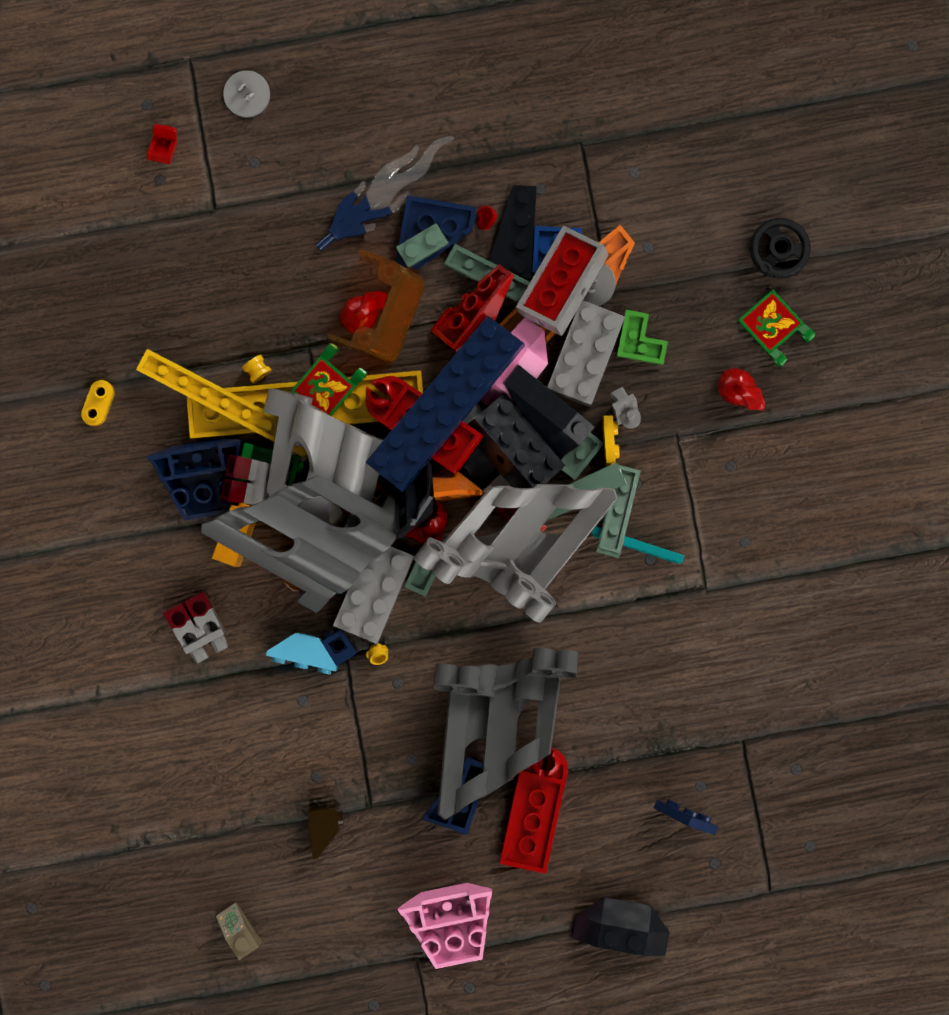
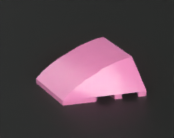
[398,883,492,969]

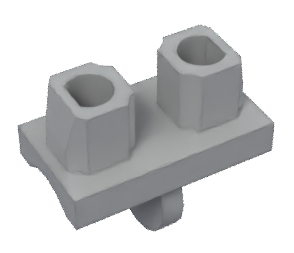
[610,387,641,429]

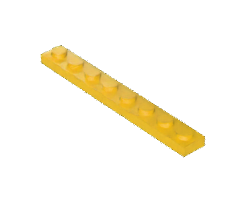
[136,349,307,458]

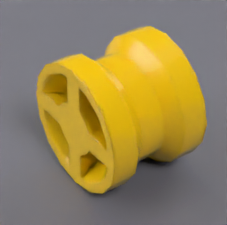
[242,355,272,384]

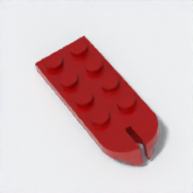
[366,376,483,475]
[500,747,568,874]

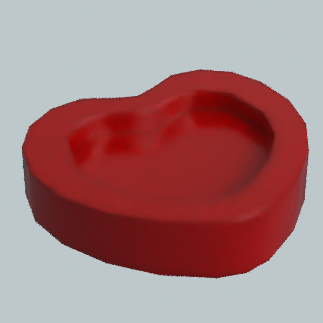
[477,205,497,230]

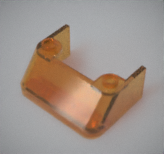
[327,249,425,363]

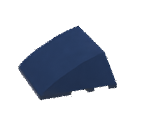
[147,438,241,521]

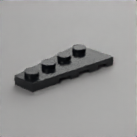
[489,185,537,281]

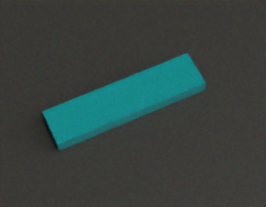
[590,526,685,564]

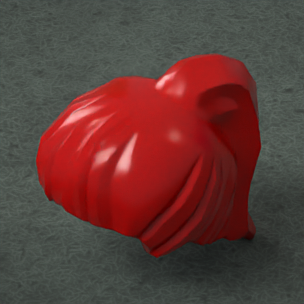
[339,291,388,334]
[717,367,765,411]
[404,501,448,544]

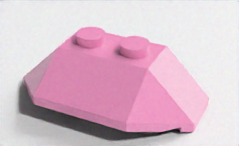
[481,317,548,406]

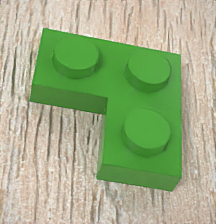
[617,310,668,365]

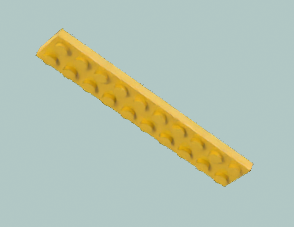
[186,371,423,439]

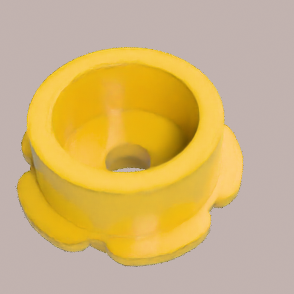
[366,643,388,665]

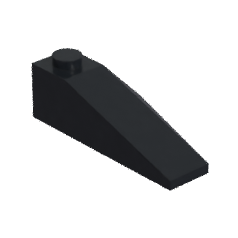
[503,364,594,458]

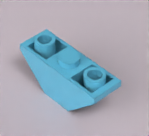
[266,632,338,674]

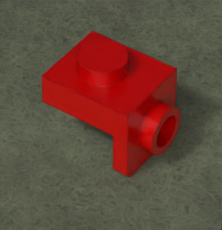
[147,124,178,165]

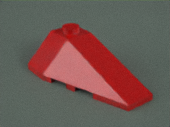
[430,264,514,352]

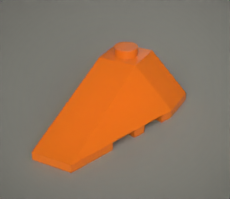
[432,467,483,501]

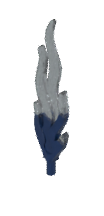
[315,136,454,252]

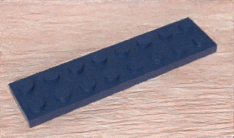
[366,316,525,493]

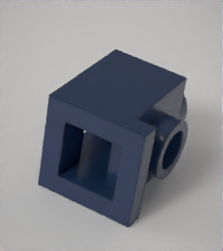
[322,628,358,666]

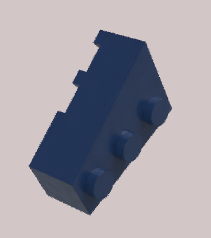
[422,756,484,835]

